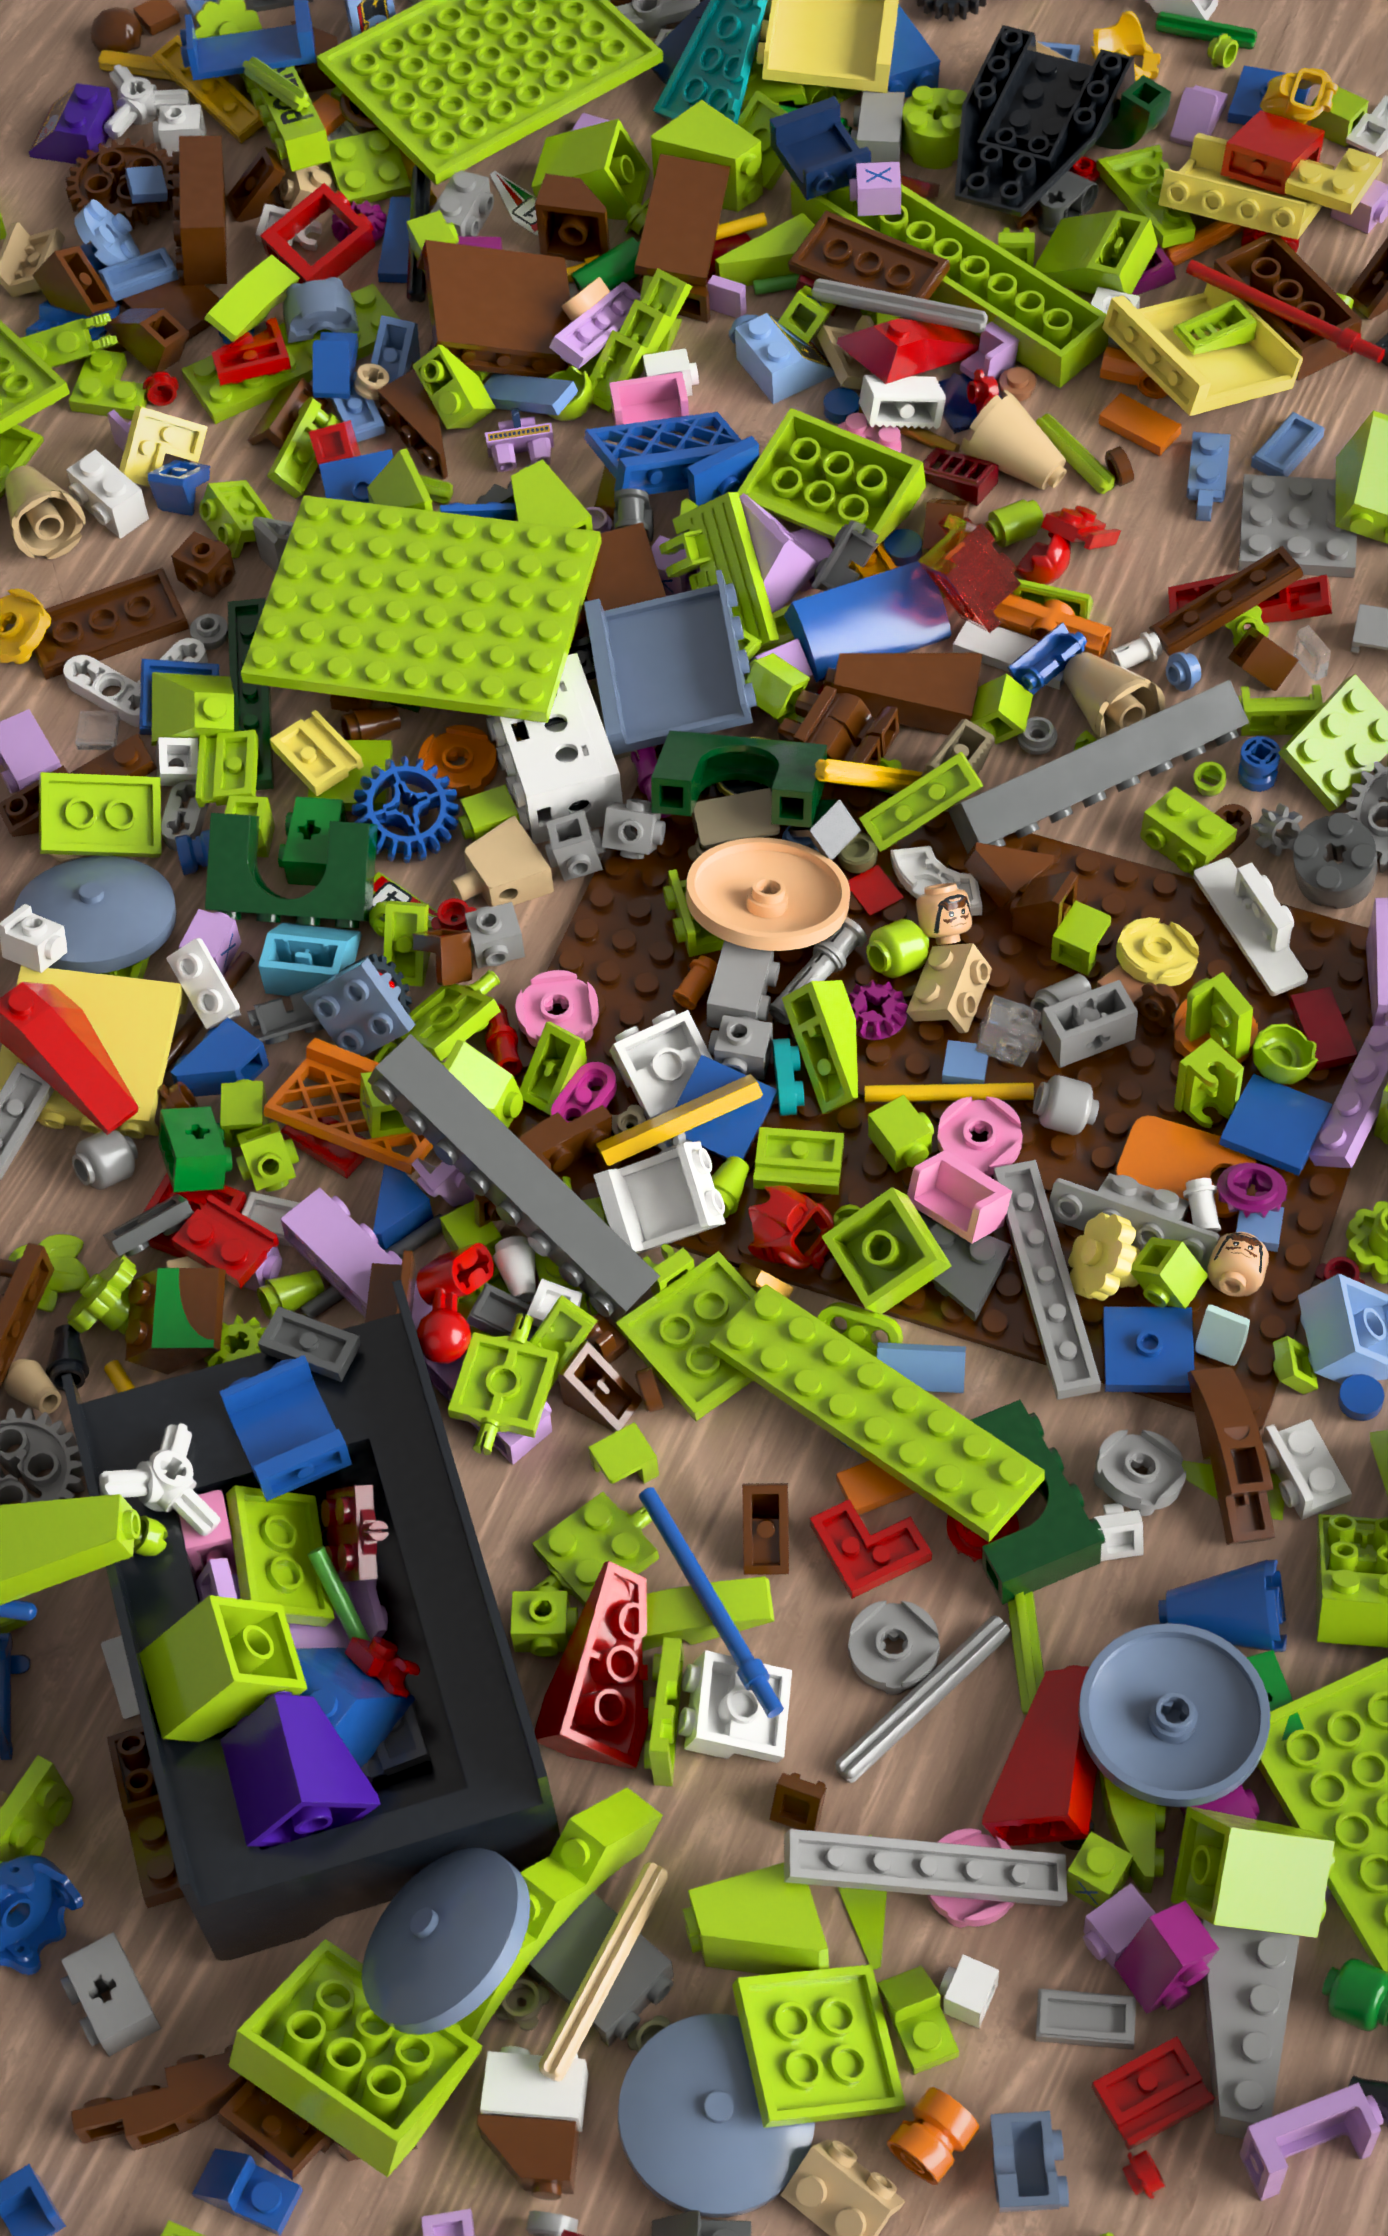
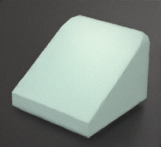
[1195,1304,1250,1366]

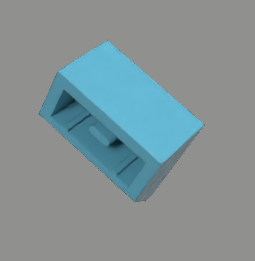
[258,923,362,996]

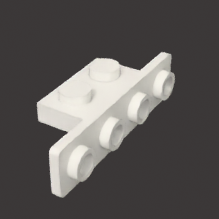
[1193,857,1308,996]

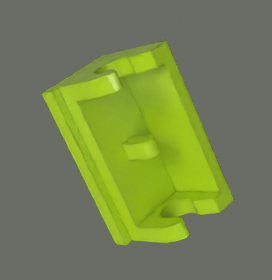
[1238,684,1323,736]
[1174,1038,1244,1128]

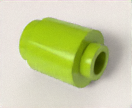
[985,499,1044,548]

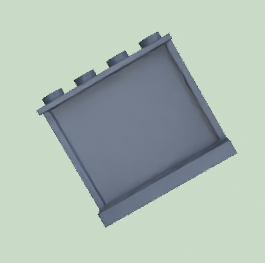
[584,569,757,755]

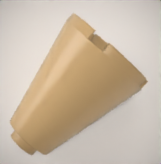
[961,390,1067,490]
[5,466,86,559]
[1063,652,1165,740]

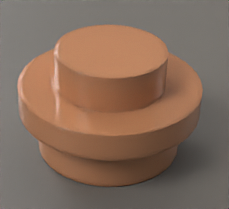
[999,367,1036,402]

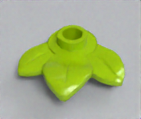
[8,1234,90,1312]

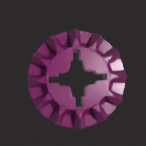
[331,200,387,242]
[847,979,908,1040]
[1217,1163,1287,1218]

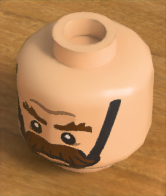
[916,883,972,945]
[1207,1232,1269,1297]

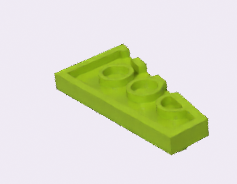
[1096,144,1196,249]

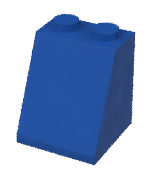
[296,1647,415,1768]

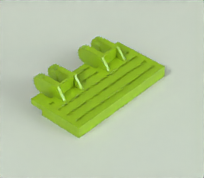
[659,492,780,648]

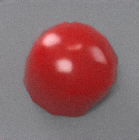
[1014,532,1071,585]

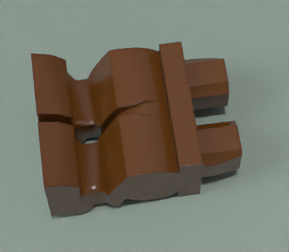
[778,685,899,788]

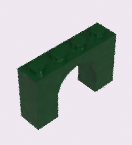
[651,730,827,828]
[205,813,378,928]
[970,1399,1105,1605]

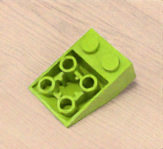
[1034,210,1158,294]
[1316,1514,1388,1648]

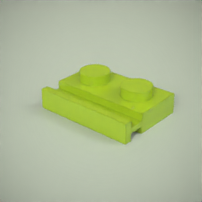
[195,730,259,808]
[753,1127,844,1195]

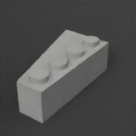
[1201,1919,1300,2139]

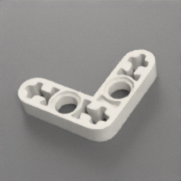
[63,638,208,727]

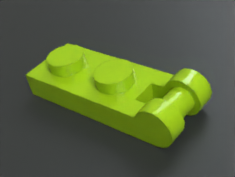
[267,397,340,499]

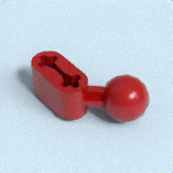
[416,1243,494,1364]

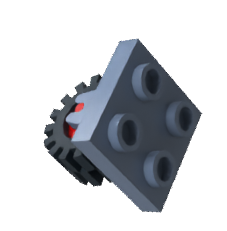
[302,954,416,1056]

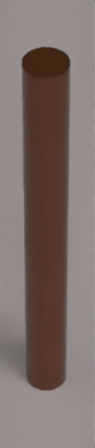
[164,951,255,1076]

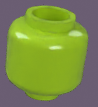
[866,919,929,979]

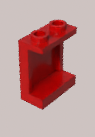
[1221,110,1325,196]

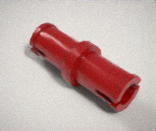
[485,1003,522,1076]

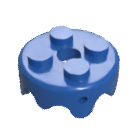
[0,1855,83,1975]

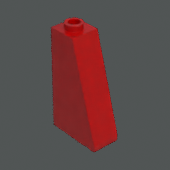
[982,1665,1097,1846]

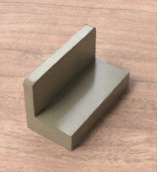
[692,788,780,849]

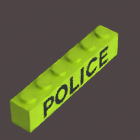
[239,66,332,172]

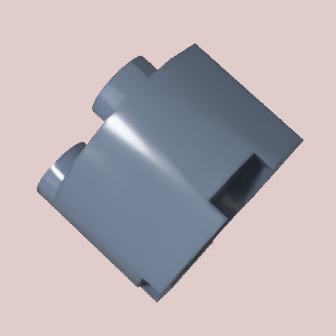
[283,277,359,343]
[990,2111,1069,2213]

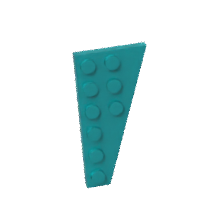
[653,0,767,124]

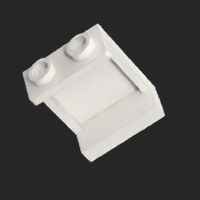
[594,1142,726,1254]

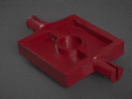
[321,1485,388,1582]

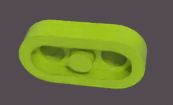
[817,1302,903,1358]

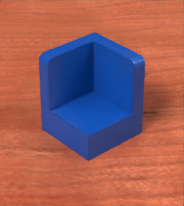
[0,2164,66,2236]

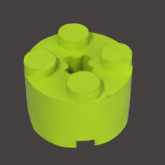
[902,86,967,169]

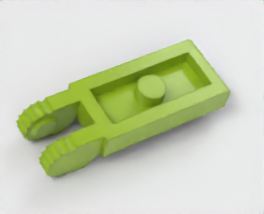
[20,313,118,368]

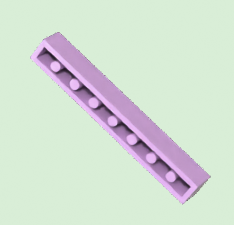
[280,1187,552,1465]

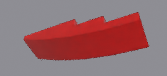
[1168,573,1332,624]

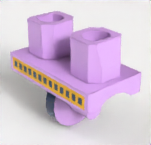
[485,408,554,472]

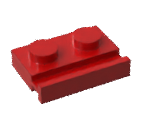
[1041,506,1121,550]
[171,1195,279,1289]
[1091,2036,1215,2151]

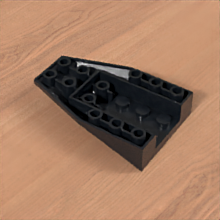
[955,25,1135,217]

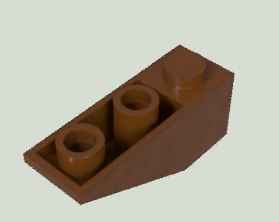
[377,369,448,479]

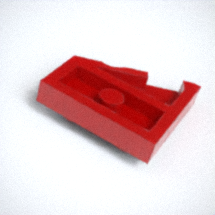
[211,317,291,386]

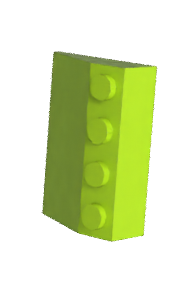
[738,408,926,547]
[229,1939,482,2178]

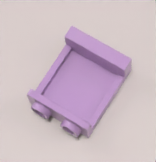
[1239,2083,1383,2201]

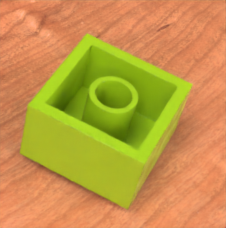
[821,1187,952,1314]

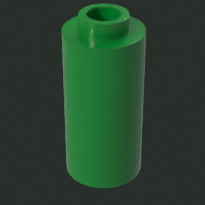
[571,236,641,292]

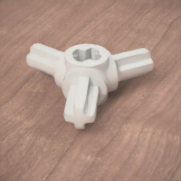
[104,64,190,139]
[98,1423,221,1536]

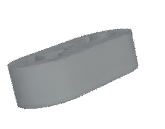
[161,780,208,851]

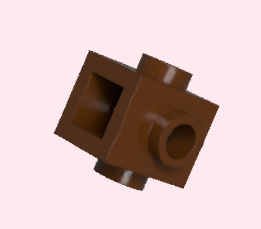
[171,531,236,598]

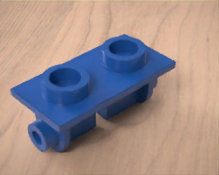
[1007,622,1087,695]

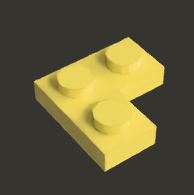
[1285,148,1382,215]
[119,406,208,487]

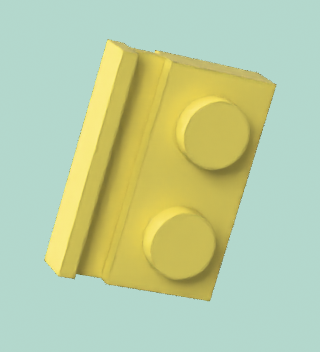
[269,710,363,796]

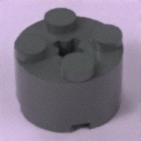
[1293,813,1377,909]

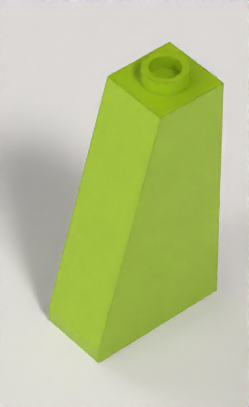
[0,1494,141,1605]

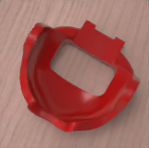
[748,1185,834,1269]

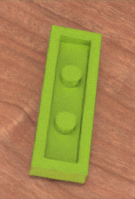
[859,752,984,852]

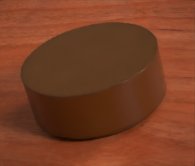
[1105,446,1134,486]
[635,1366,665,1413]

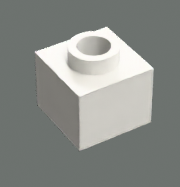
[156,737,198,786]
[939,1955,999,2028]

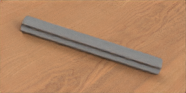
[812,278,988,333]
[835,1616,1010,1783]

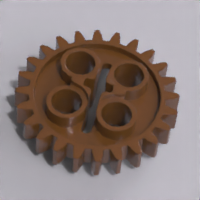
[66,138,176,229]

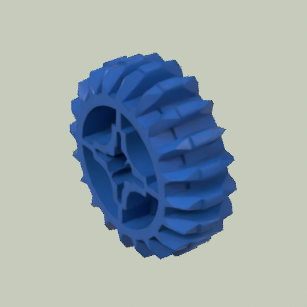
[352,756,460,864]

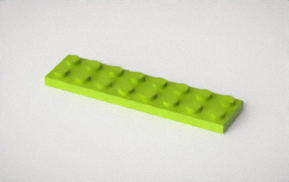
[709,1284,1045,1542]

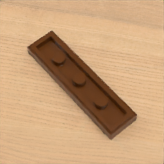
[1149,546,1304,657]

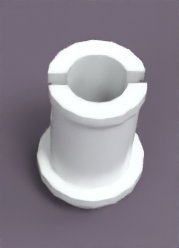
[1110,632,1163,669]
[1183,1178,1221,1233]

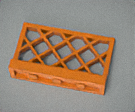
[264,1038,434,1175]

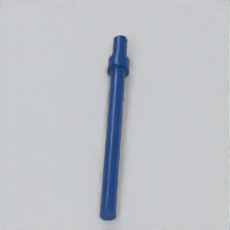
[639,1487,784,1718]

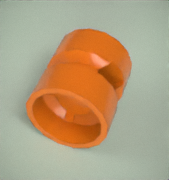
[887,2087,980,2185]

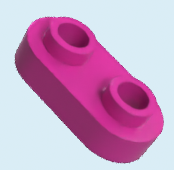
[551,1062,617,1123]

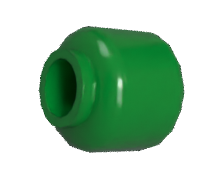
[1322,1958,1388,2032]

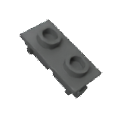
[811,520,879,591]
[247,989,324,1045]

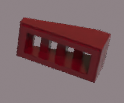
[923,447,999,507]

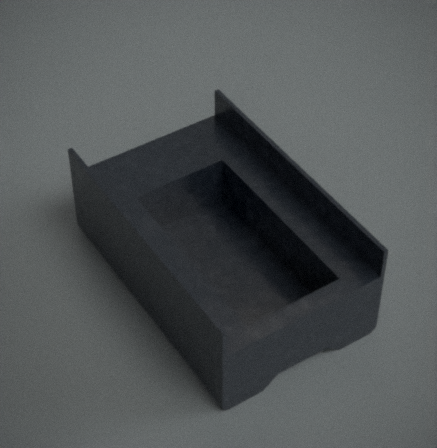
[62,1280,561,1961]

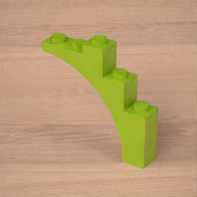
[453,1787,663,2042]

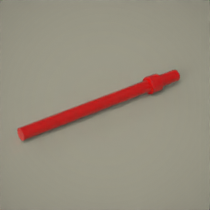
[1186,260,1385,363]

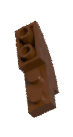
[0,734,158,837]
[474,1105,612,1228]
[1187,1366,1275,1545]
[107,1726,185,1908]
[71,2044,248,2151]

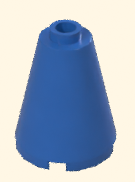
[1158,1559,1287,1653]

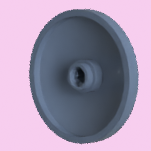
[13,856,177,974]
[1078,1623,1270,1807]
[362,1848,530,2035]
[617,2014,815,2218]

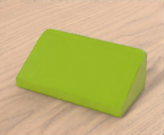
[1013,578,1093,619]

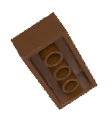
[172,135,228,285]
[1214,233,1362,381]

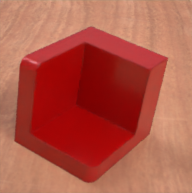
[309,420,361,467]

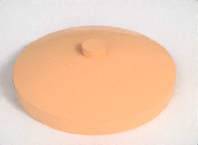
[685,838,850,951]

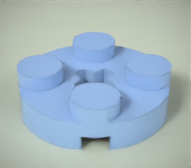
[74,200,140,266]

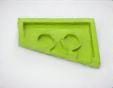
[644,1637,684,1787]

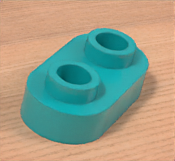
[772,1038,805,1116]

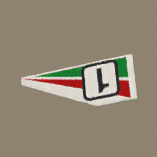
[490,171,538,236]

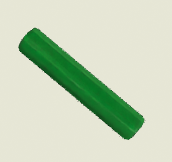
[1156,12,1257,49]

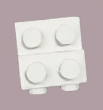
[610,1010,713,1120]
[677,1650,792,1763]

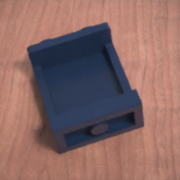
[770,97,871,200]

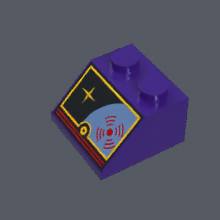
[29,83,115,164]

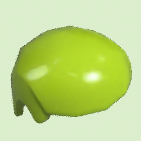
[547,366,594,421]
[1252,1024,1318,1084]

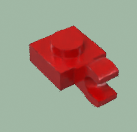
[344,1636,420,1697]

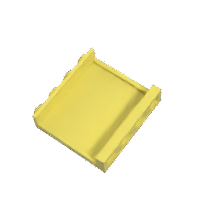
[757,0,899,93]
[1158,133,1335,240]
[1102,283,1303,416]
[0,965,189,1139]

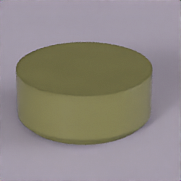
[837,832,878,873]

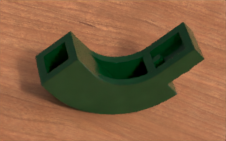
[1095,75,1171,150]

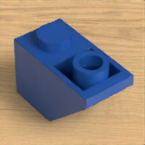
[170,1017,269,1097]

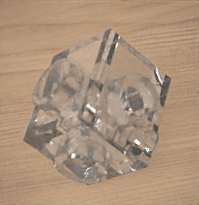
[975,995,1044,1067]

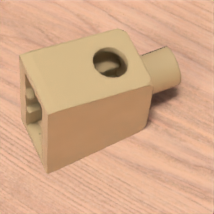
[451,816,554,907]

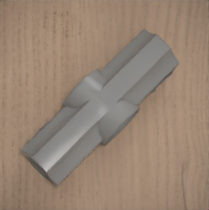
[616,0,700,37]

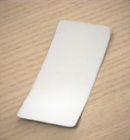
[101,1635,140,1719]

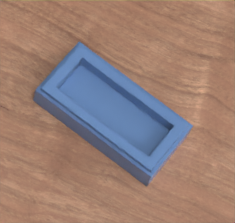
[98,247,179,302]
[1251,412,1325,477]
[877,1342,966,1393]

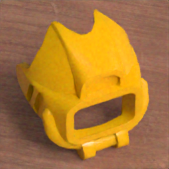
[1090,11,1161,82]
[1260,68,1338,124]

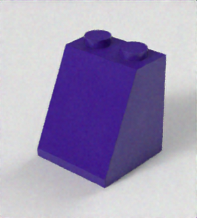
[221,1691,380,1847]

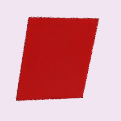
[848,865,904,916]

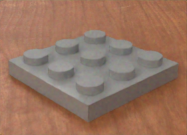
[1238,474,1357,578]

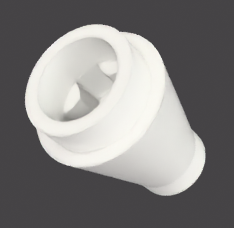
[493,1236,536,1302]

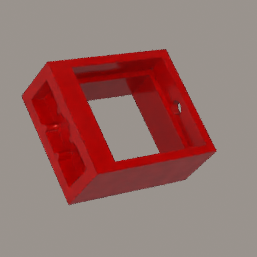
[260,183,376,284]

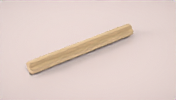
[539,1862,668,2081]

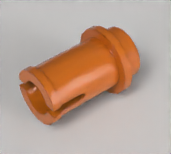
[673,955,718,1010]

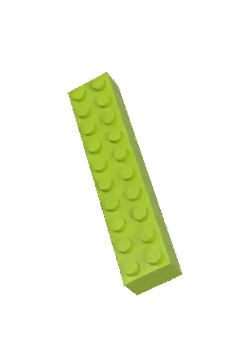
[790,181,1109,388]

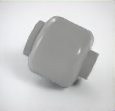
[1033,1075,1099,1135]
[72,1130,138,1190]

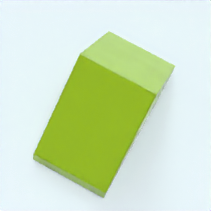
[520,1021,587,1115]

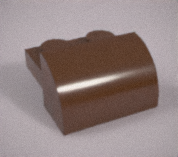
[218,2080,335,2180]

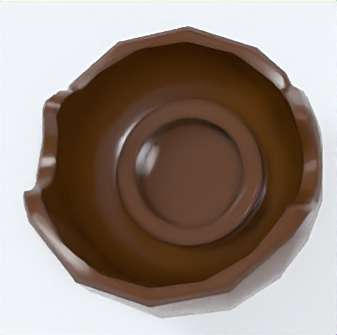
[91,7,144,53]

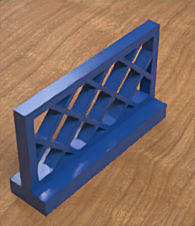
[584,412,760,495]

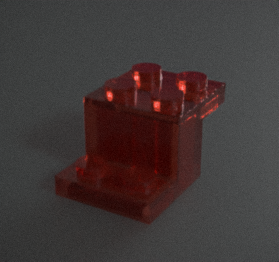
[918,513,1021,633]

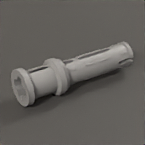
[769,917,867,1025]

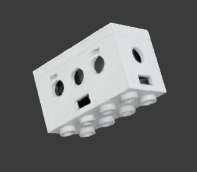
[486,653,623,844]

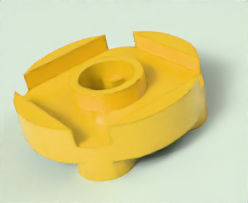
[0,589,51,664]

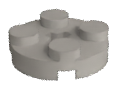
[1093,1430,1186,1516]
[848,1601,940,1695]

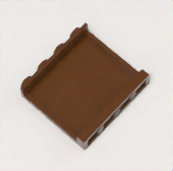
[417,240,574,378]

